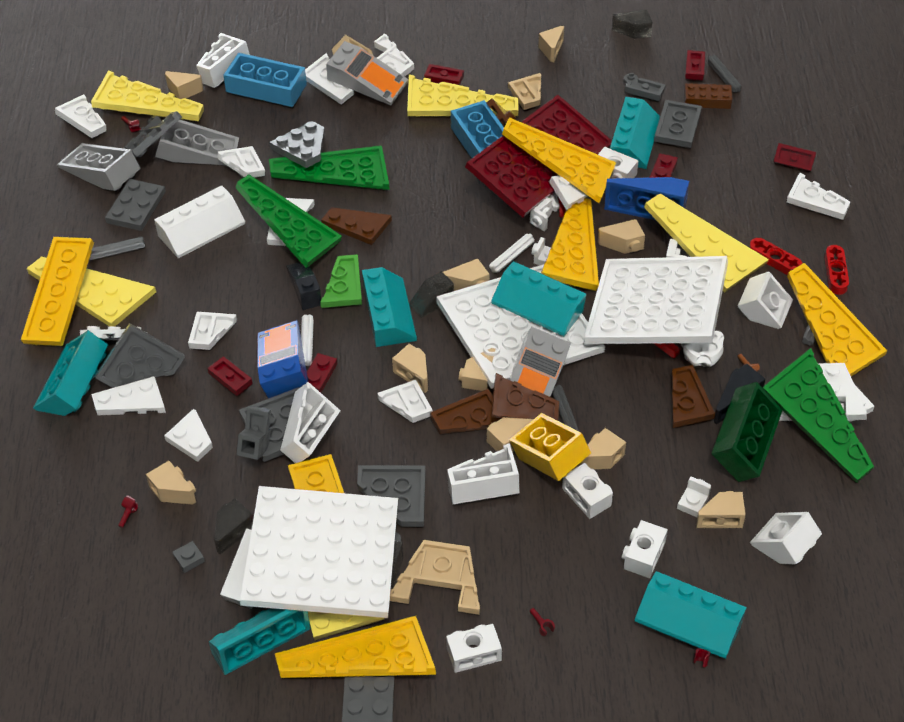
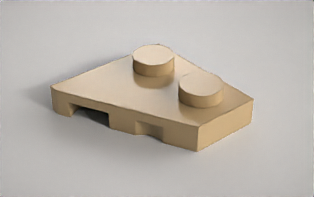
[508,73,541,110]

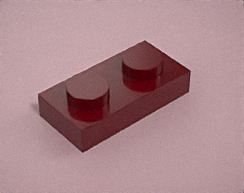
[685,50,705,80]
[424,64,464,85]
[773,143,816,171]
[649,153,678,178]
[307,353,338,393]
[207,356,253,396]

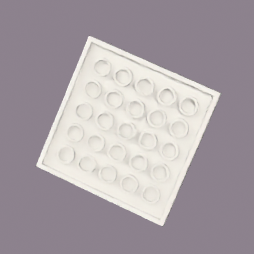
[584,256,728,344]
[436,264,605,389]
[240,486,398,618]

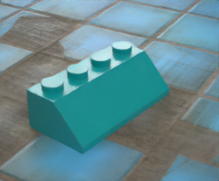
[610,97,660,169]
[491,261,586,336]
[362,267,417,347]
[33,330,108,416]
[635,571,747,659]
[209,608,310,675]

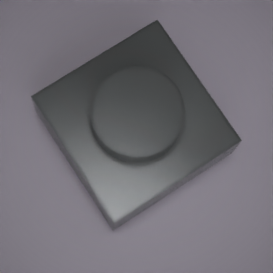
[172,541,205,573]

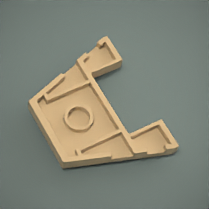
[389,540,480,615]

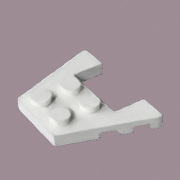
[374,34,414,77]
[779,363,867,421]

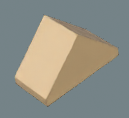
[539,26,564,62]
[165,71,203,99]

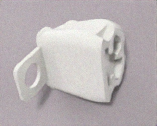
[681,331,724,367]

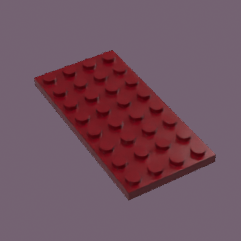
[465,95,612,217]

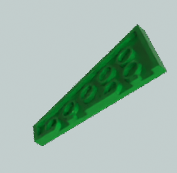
[269,146,390,190]
[236,174,342,268]
[763,348,874,483]

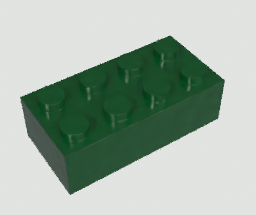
[711,382,783,482]

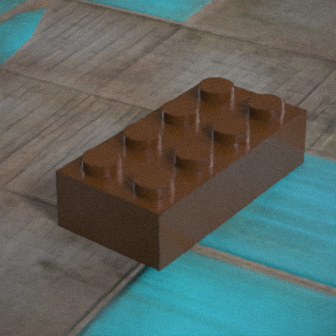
[684,83,732,109]

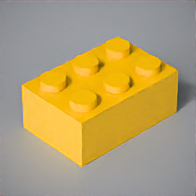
[509,413,591,481]

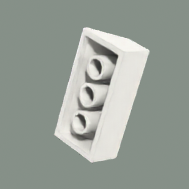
[154,186,245,258]

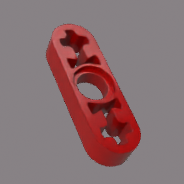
[749,238,802,275]
[824,245,849,295]

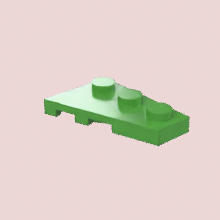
[321,255,362,308]

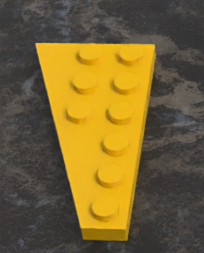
[502,117,616,203]
[541,198,599,291]
[787,263,887,376]
[275,616,436,678]

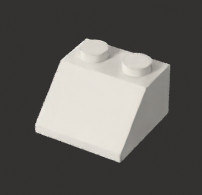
[738,271,793,329]
[750,512,822,564]

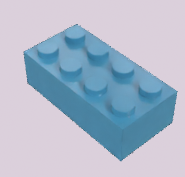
[223,53,307,107]
[451,100,504,158]

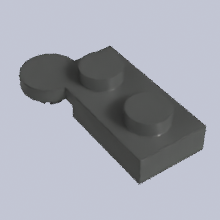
[624,73,666,101]

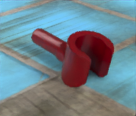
[121,116,141,132]
[118,495,138,528]
[530,608,555,636]
[693,648,710,667]

